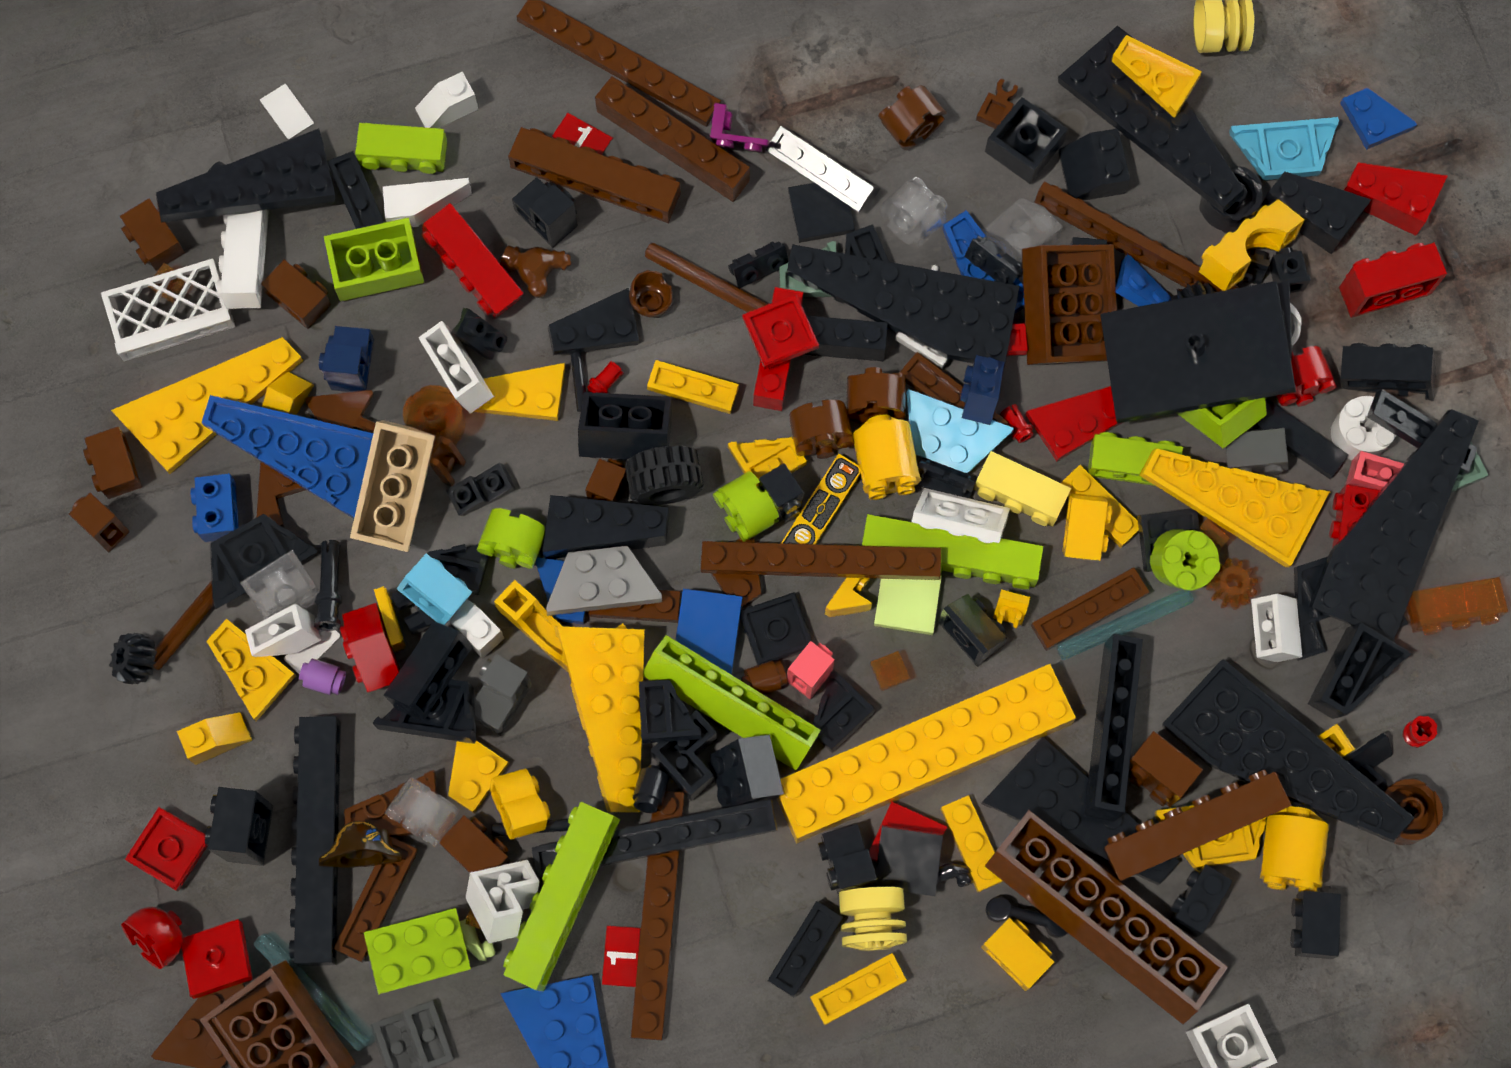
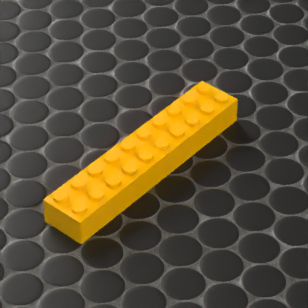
[777,664,1076,844]

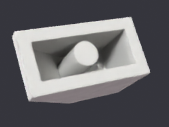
[415,72,478,128]
[447,599,504,659]
[245,603,321,657]

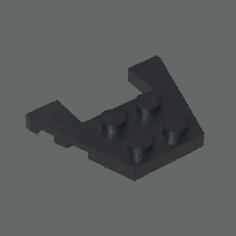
[1294,556,1408,661]

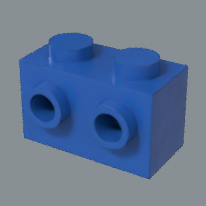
[191,474,239,542]

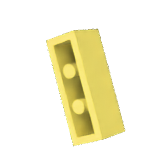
[973,451,1071,527]

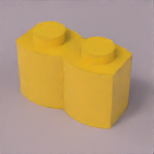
[490,768,550,840]

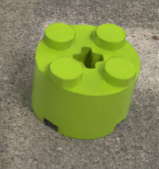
[713,471,779,542]
[477,508,545,569]
[1150,529,1220,590]

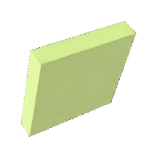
[874,576,942,635]

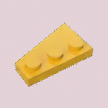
[1112,35,1202,118]
[473,363,565,421]
[206,619,296,722]

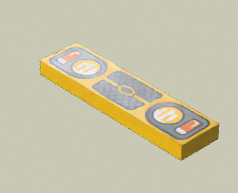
[781,453,861,544]

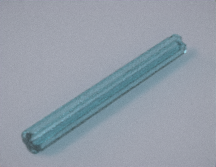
[1056,589,1194,660]
[254,933,370,1051]

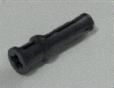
[314,540,342,631]

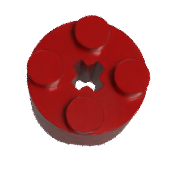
[1276,346,1336,407]

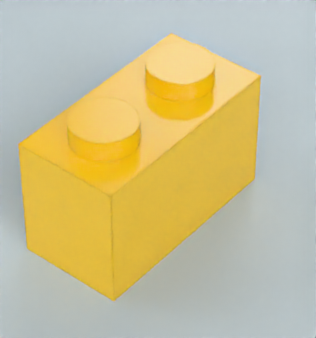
[1062,494,1112,561]
[981,918,1054,991]

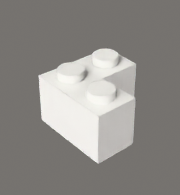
[466,860,539,943]

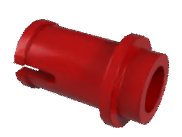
[587,361,624,393]
[1000,404,1033,443]

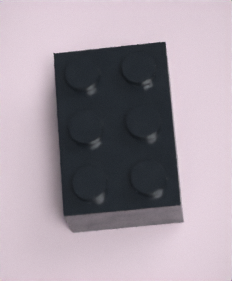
[578,392,672,460]
[205,787,273,866]

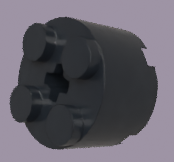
[1199,166,1263,233]

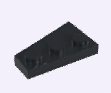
[548,288,639,356]

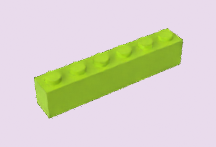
[862,514,1043,589]
[643,635,821,770]
[503,802,620,991]

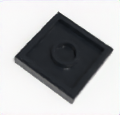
[788,183,855,243]
[740,592,813,665]
[874,825,944,896]

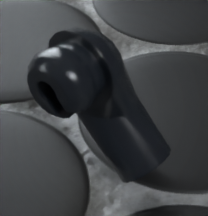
[937,863,973,887]

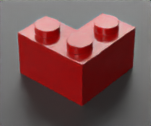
[340,603,400,693]

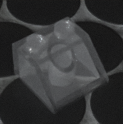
[982,198,1063,268]
[241,550,320,619]

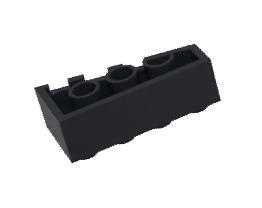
[543,495,669,560]

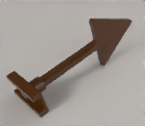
[305,390,466,486]

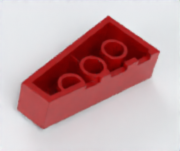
[422,203,524,319]

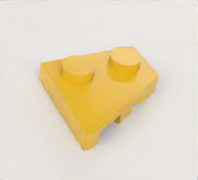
[728,437,807,487]
[448,741,509,813]

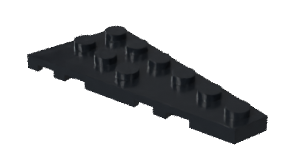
[156,128,335,223]
[981,737,1180,885]

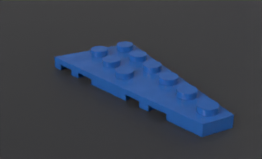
[202,395,374,519]
[500,975,609,1068]

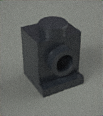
[1269,247,1311,293]

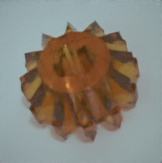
[1206,558,1258,610]

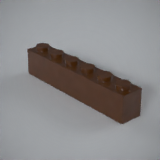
[595,76,750,202]
[508,127,681,224]
[1104,769,1292,881]

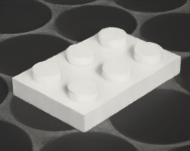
[912,488,1010,543]

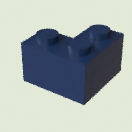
[319,326,374,392]

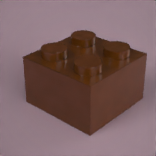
[1128,731,1203,808]

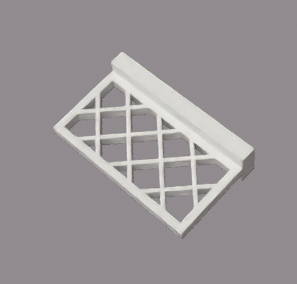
[101,258,236,361]

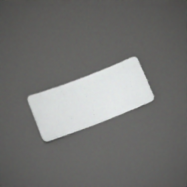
[284,630,340,674]

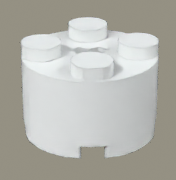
[1331,396,1396,461]

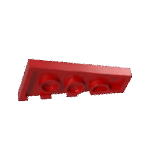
[1025,386,1124,462]

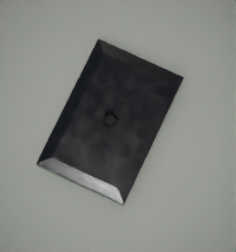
[1100,281,1296,423]

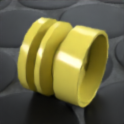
[1193,0,1254,53]
[839,887,907,951]

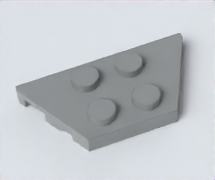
[546,546,662,616]

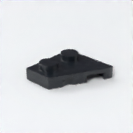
[1137,508,1200,572]
[427,544,490,595]
[812,670,875,753]
[639,680,701,743]

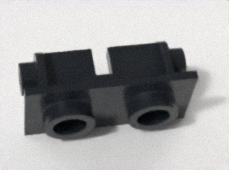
[964,235,1023,285]
[728,241,789,289]
[917,457,978,498]

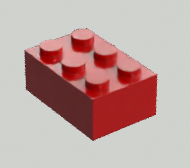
[1339,242,1447,318]

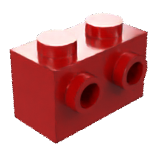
[1329,484,1381,548]

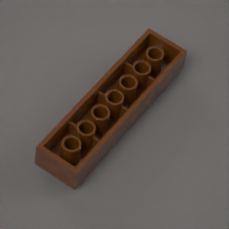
[985,810,1228,1025]

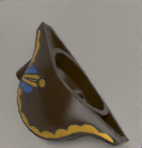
[319,821,401,868]

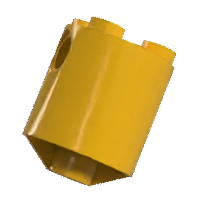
[852,414,921,500]
[1260,806,1329,892]

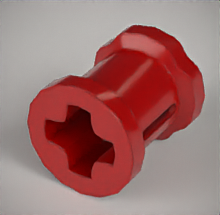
[1403,716,1437,748]

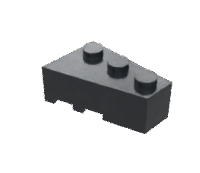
[1261,171,1372,254]
[1340,343,1436,401]
[1308,623,1412,719]

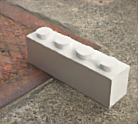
[217,210,269,309]

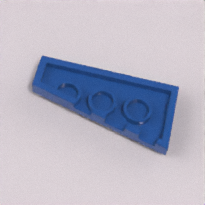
[942,210,1025,313]

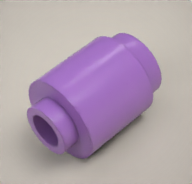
[299,658,346,695]

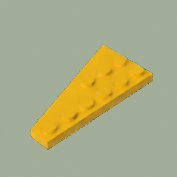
[554,626,644,812]

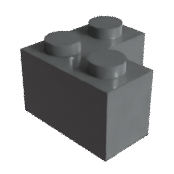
[474,654,532,735]

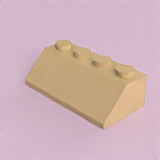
[350,420,435,552]

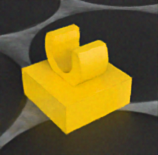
[993,589,1030,628]

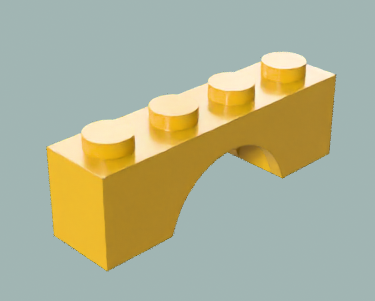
[1199,199,1305,291]
[494,580,569,673]

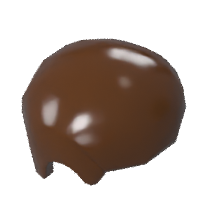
[629,270,672,317]

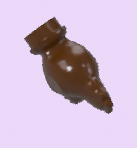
[500,245,571,298]

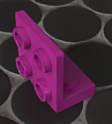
[710,103,769,152]

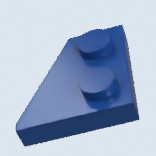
[1115,254,1171,306]

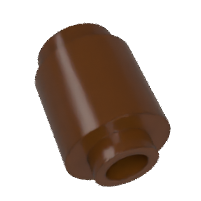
[741,661,787,695]

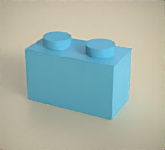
[397,553,472,625]

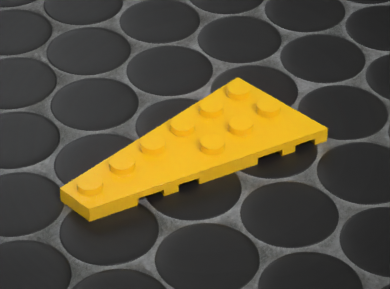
[111,337,303,474]
[1139,448,1329,568]

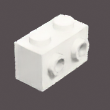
[1251,594,1302,662]

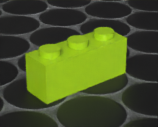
[355,123,447,174]
[1088,432,1183,486]

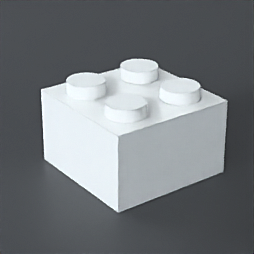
[1186,1004,1278,1068]

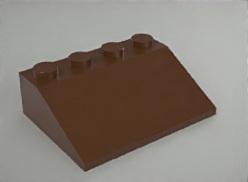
[1022,244,1117,365]
[200,960,356,1068]

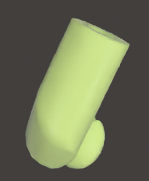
[460,919,496,961]

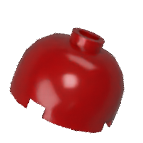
[121,907,183,969]

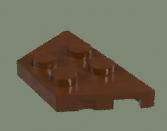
[151,983,245,1068]

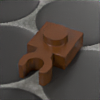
[976,79,1018,129]

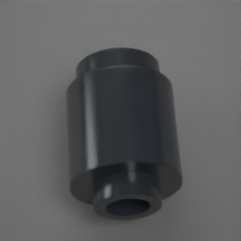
[633,765,669,813]

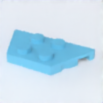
[1229,117,1339,180]
[906,389,1014,474]

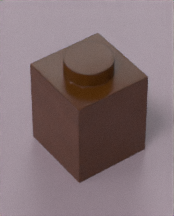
[585,458,627,502]

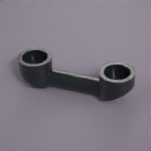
[985,897,1067,938]

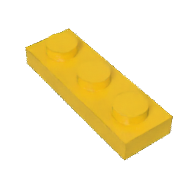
[647,360,739,414]
[1061,465,1139,548]
[940,795,1004,892]
[810,953,907,1026]

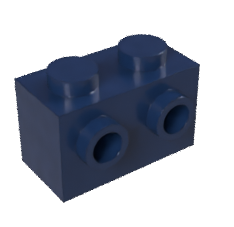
[960,355,1004,425]

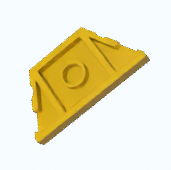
[1154,805,1266,869]

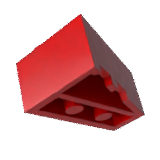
[1343,162,1448,236]

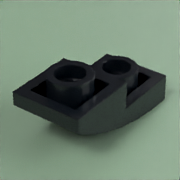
[446,463,516,516]

